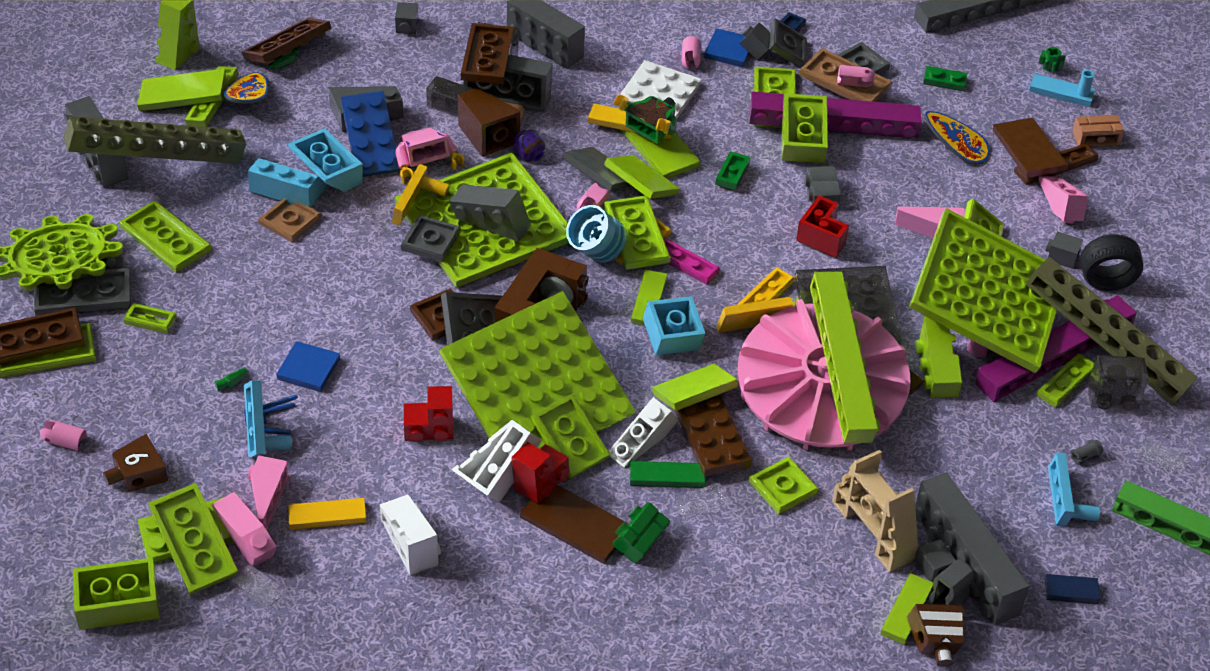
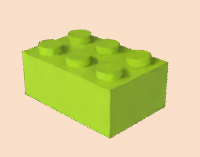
[73,558,160,630]

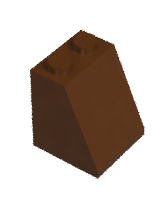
[458,88,520,157]

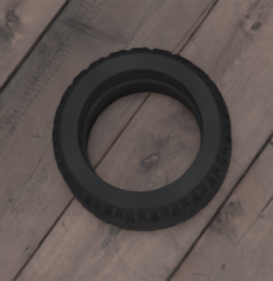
[1080,234,1143,291]

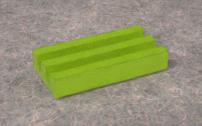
[123,303,177,334]

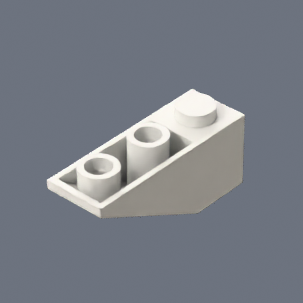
[609,397,679,468]

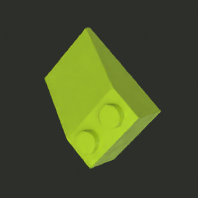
[781,93,828,163]

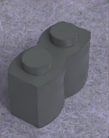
[804,166,841,207]
[929,559,974,606]

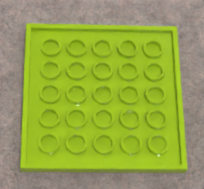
[395,153,569,288]
[909,208,1057,373]
[439,291,636,449]

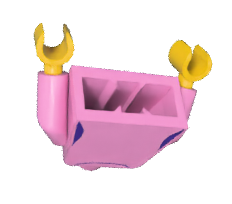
[396,128,465,184]

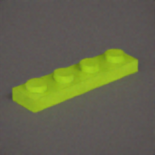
[185,66,239,127]

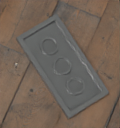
[34,268,131,316]

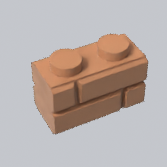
[1073,115,1124,147]

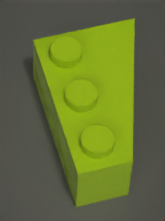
[155,0,200,70]
[915,316,962,398]

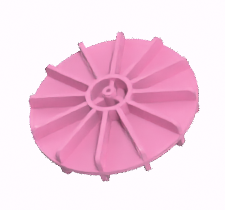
[737,299,910,451]

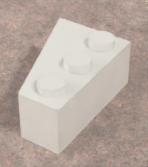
[452,420,542,502]

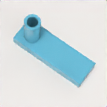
[1029,70,1095,107]
[244,380,292,458]
[1048,452,1100,526]

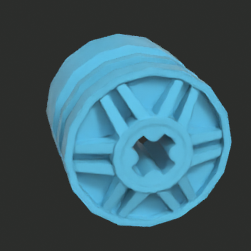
[567,205,626,263]

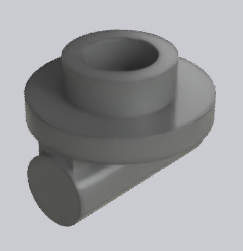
[101,256,124,270]

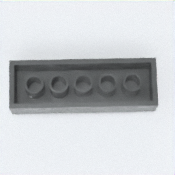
[915,472,1029,626]

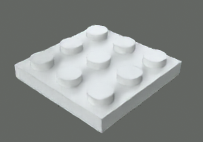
[620,60,701,119]

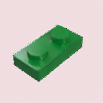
[923,66,968,91]
[715,151,750,191]

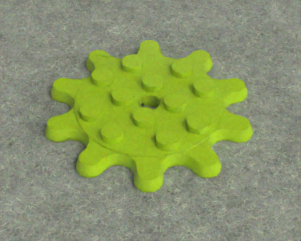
[0,214,123,291]

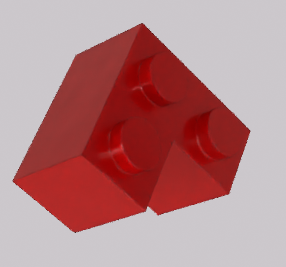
[796,195,849,257]
[403,386,454,442]
[511,442,570,504]

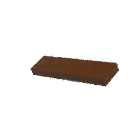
[1014,143,1098,185]

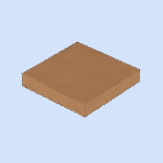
[258,199,322,243]

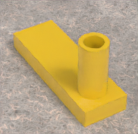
[392,164,450,226]

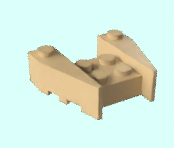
[832,450,918,572]

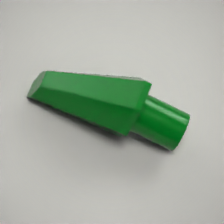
[269,48,299,70]
[214,367,247,391]

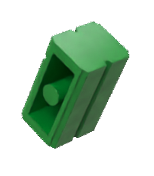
[613,502,670,563]

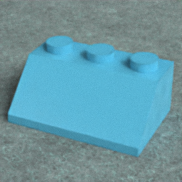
[288,128,363,192]
[248,158,328,207]

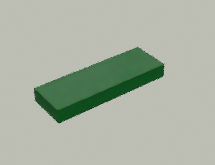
[630,461,705,488]

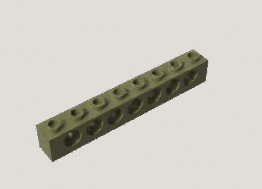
[63,116,246,164]
[1026,257,1198,405]

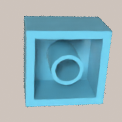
[643,296,706,356]

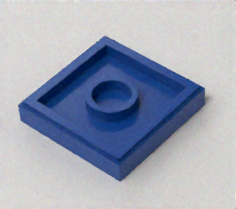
[704,28,750,68]
[276,341,340,392]

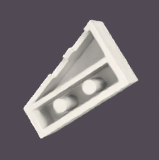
[380,495,441,575]

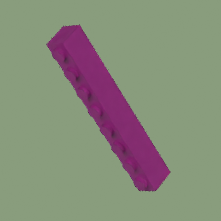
[749,91,922,138]
[975,295,1137,402]

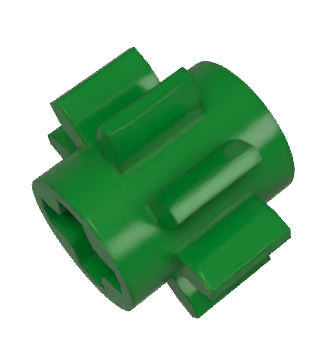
[1038,47,1066,72]

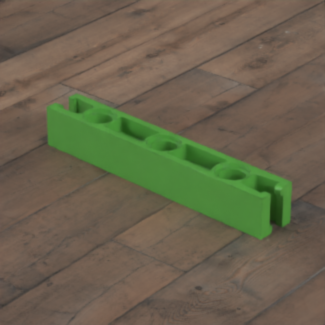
[1112,480,1210,555]

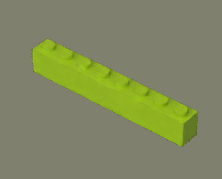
[810,272,880,444]

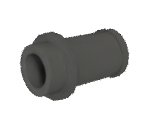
[1070,439,1103,465]

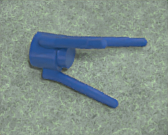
[244,395,298,435]

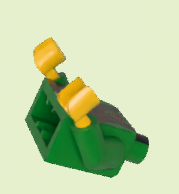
[613,94,677,144]

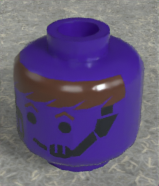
[513,130,545,162]

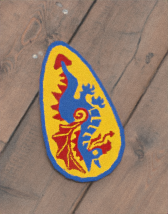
[224,72,268,103]
[924,111,990,165]

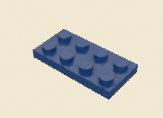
[341,91,400,177]

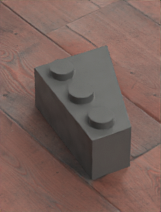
[328,86,404,132]
[450,185,531,242]

